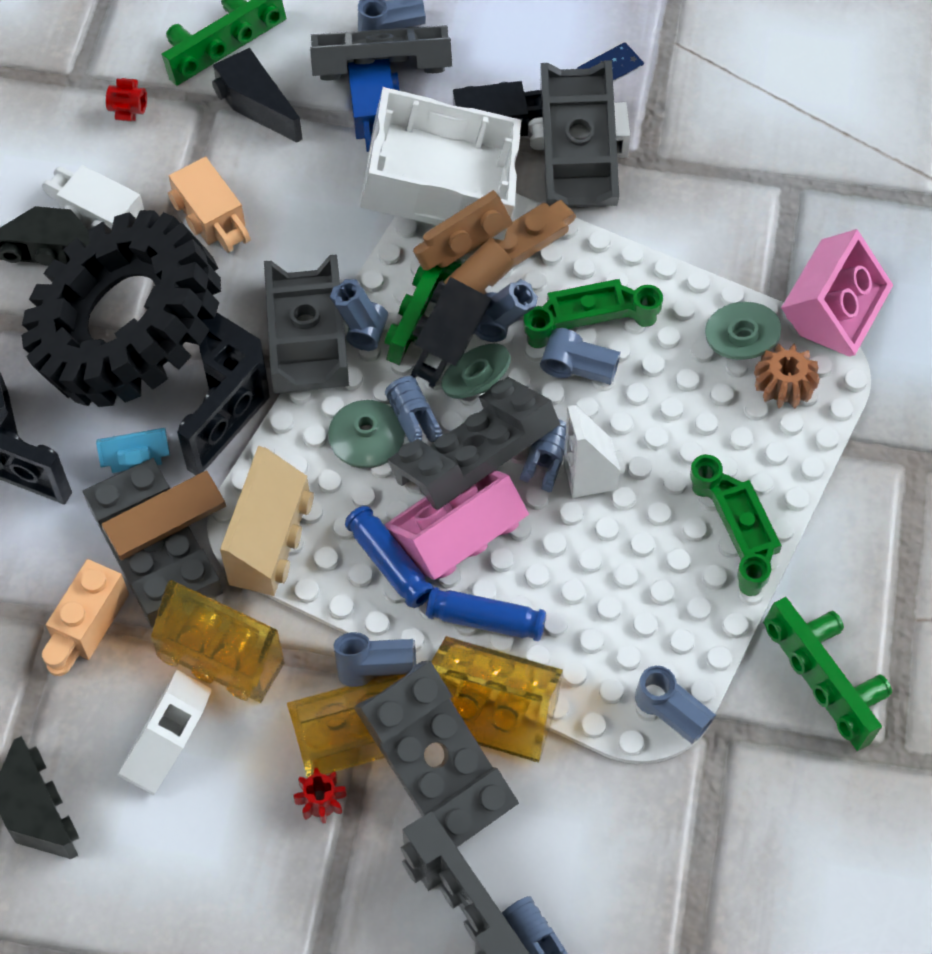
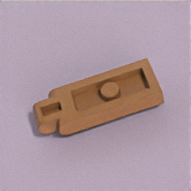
[413,190,513,270]
[481,200,576,267]

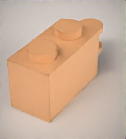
[168,156,251,253]
[42,559,129,676]

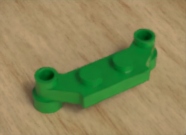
[523,279,663,349]
[690,454,782,596]

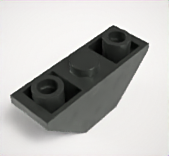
[0,206,90,266]
[0,736,79,859]

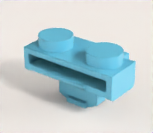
[96,428,170,473]

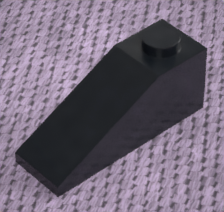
[212,48,303,143]

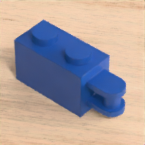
[348,59,400,152]

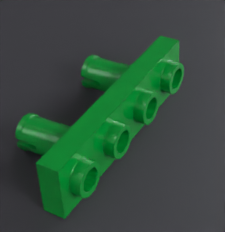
[161,0,287,86]
[384,261,461,366]
[763,597,892,751]

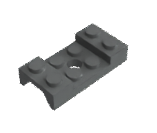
[310,25,452,81]
[540,60,620,208]
[264,254,349,393]
[387,377,560,510]
[82,458,223,628]
[353,661,519,847]
[400,811,529,954]

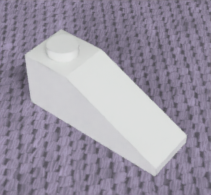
[563,405,625,498]

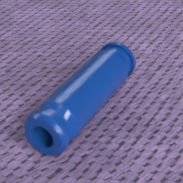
[345,506,434,608]
[426,587,546,641]

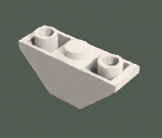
[117,669,212,795]

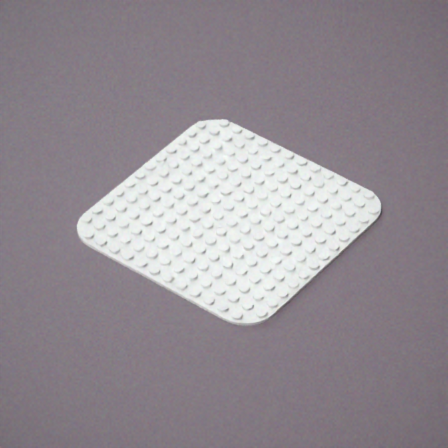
[207,193,871,764]

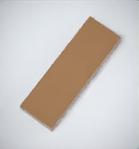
[101,470,226,561]

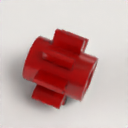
[105,78,147,121]
[293,767,347,824]

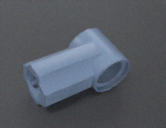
[358,0,426,31]
[330,279,389,351]
[475,279,538,342]
[540,328,621,385]
[333,632,417,687]
[635,665,716,744]

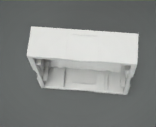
[360,87,521,240]

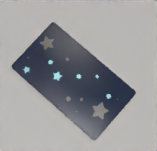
[577,42,644,81]

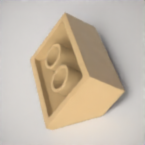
[220,446,314,596]

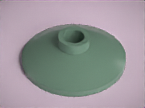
[705,302,781,360]
[441,343,511,399]
[328,400,405,468]

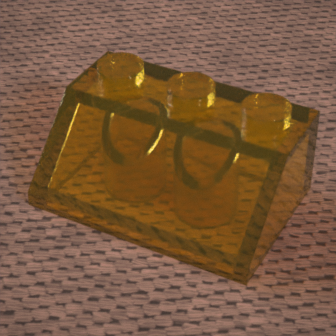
[151,580,285,703]
[431,636,563,763]
[286,675,406,778]

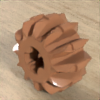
[754,343,820,409]

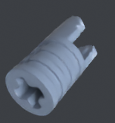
[385,376,443,442]
[520,419,566,493]
[502,896,568,954]

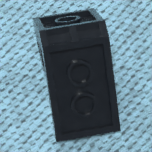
[177,312,270,475]
[0,372,72,505]

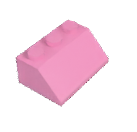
[781,229,893,357]
[384,470,529,580]

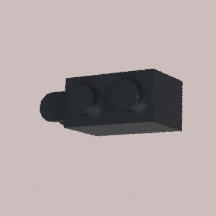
[453,81,543,137]
[410,277,492,389]

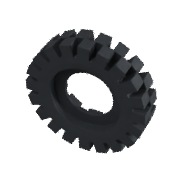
[21,210,221,407]

